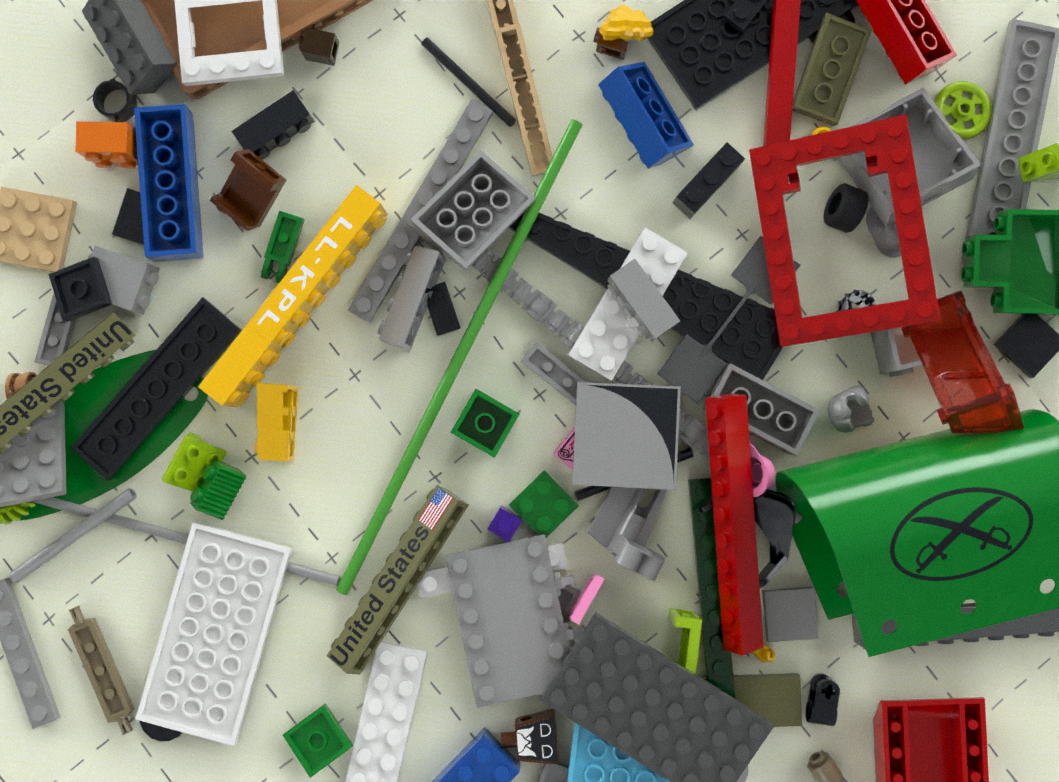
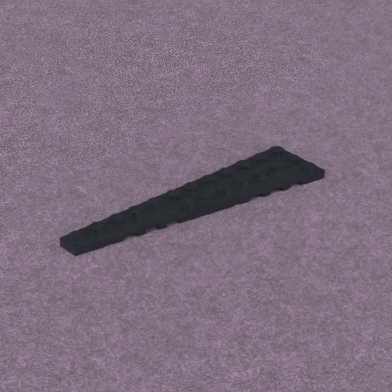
[509,210,783,380]

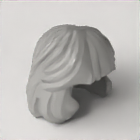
[828,385,874,433]

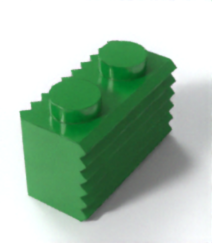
[190,459,247,520]

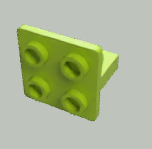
[162,432,227,491]

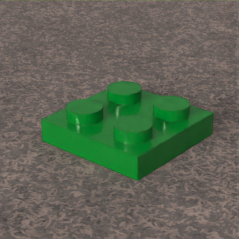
[509,470,579,538]
[283,704,354,778]

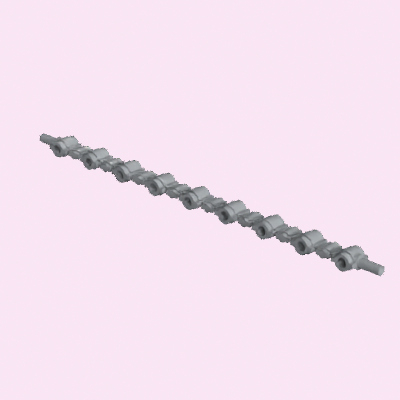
[471,250,802,524]

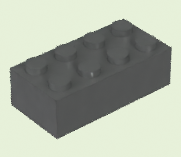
[82,0,178,95]

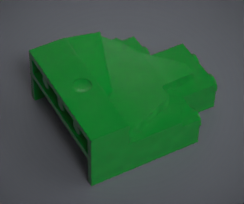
[961,209,1059,315]

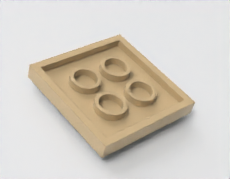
[0,187,77,272]

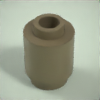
[807,752,844,782]

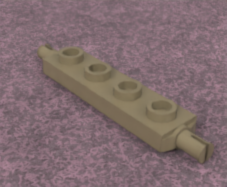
[68,605,134,735]

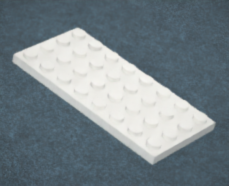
[135,522,292,746]

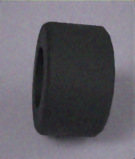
[823,183,869,233]

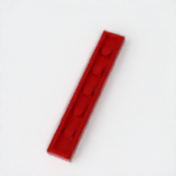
[763,0,801,146]

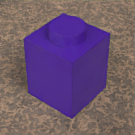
[487,506,522,543]

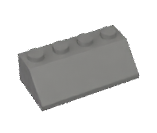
[378,246,445,352]

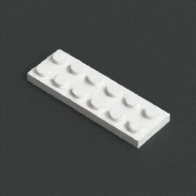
[568,227,688,382]
[345,640,428,782]

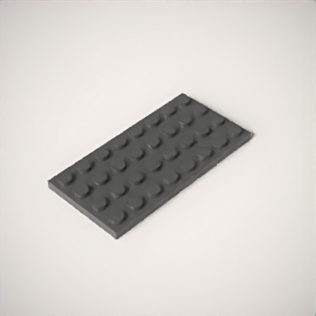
[540,612,774,782]

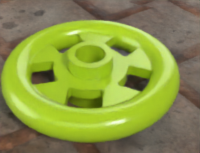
[934,81,992,139]

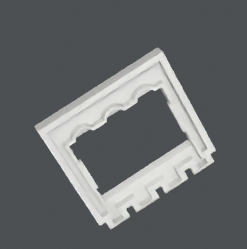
[174,0,284,86]

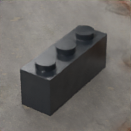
[231,90,315,160]
[673,142,745,219]

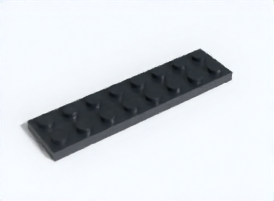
[71,297,242,481]

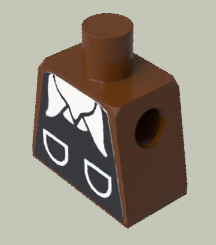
[501,709,559,764]

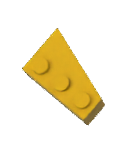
[255,383,299,461]

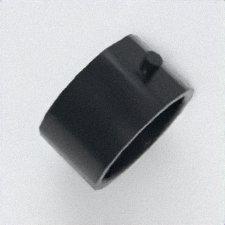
[93,79,137,122]

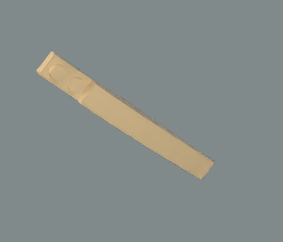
[486,0,553,176]

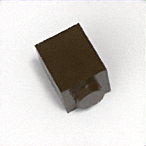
[299,28,339,66]

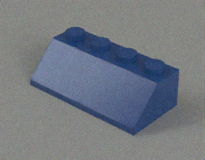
[598,62,694,169]

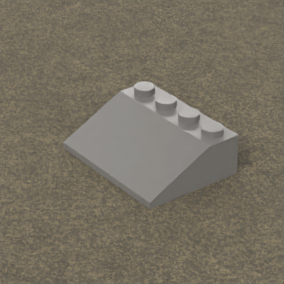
[411,150,536,270]

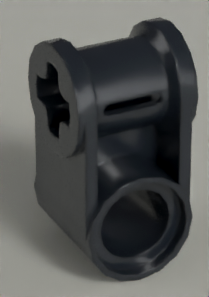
[805,673,840,726]

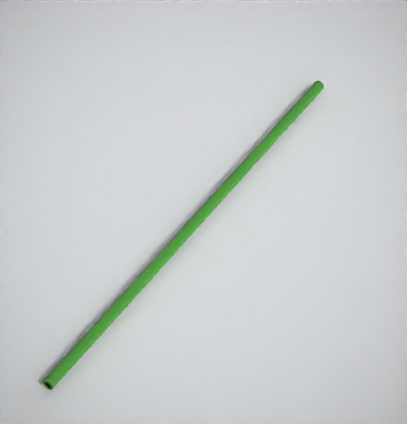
[336,119,583,595]

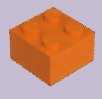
[75,121,138,169]

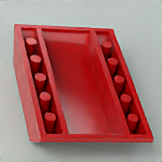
[873,697,989,782]

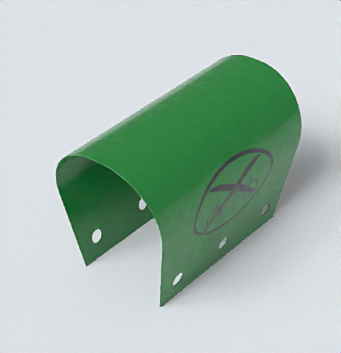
[775,409,1059,657]

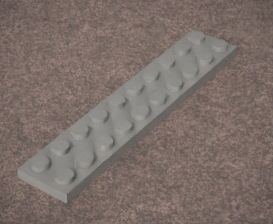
[962,19,1059,260]

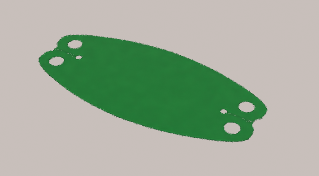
[0,349,208,521]

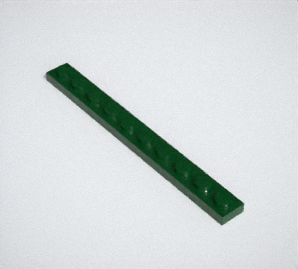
[688,478,736,699]

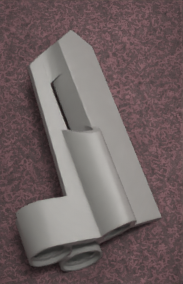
[588,487,667,581]

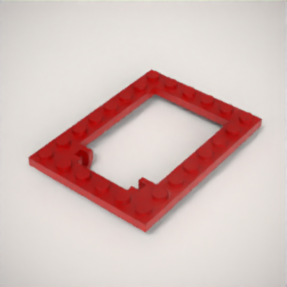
[749,114,941,347]

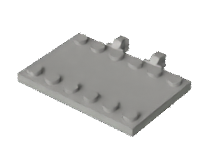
[446,534,585,708]

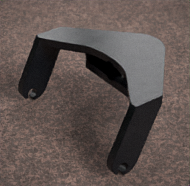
[697,489,796,588]

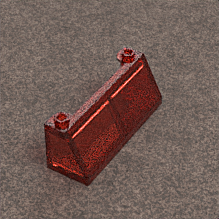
[901,290,1024,434]

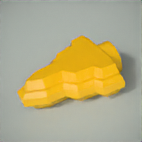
[599,4,653,41]

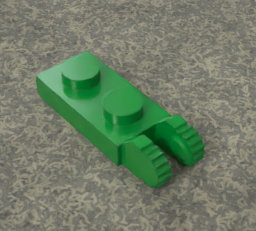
[261,211,305,283]

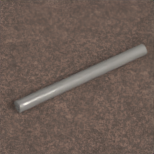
[9,488,137,582]

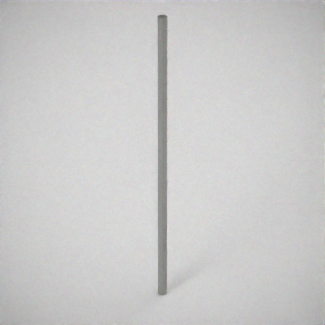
[32,497,340,586]

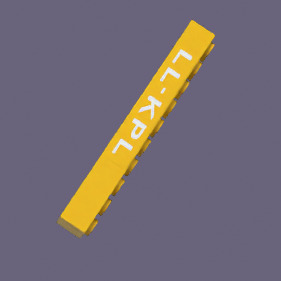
[198,185,388,407]

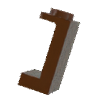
[210,149,286,231]

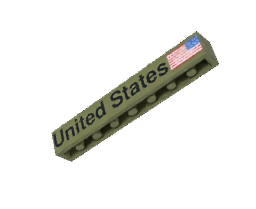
[0,312,135,454]
[327,485,469,675]

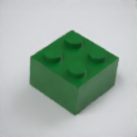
[450,388,520,458]

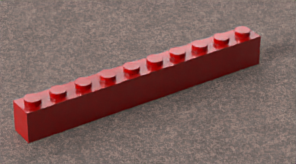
[705,394,764,656]

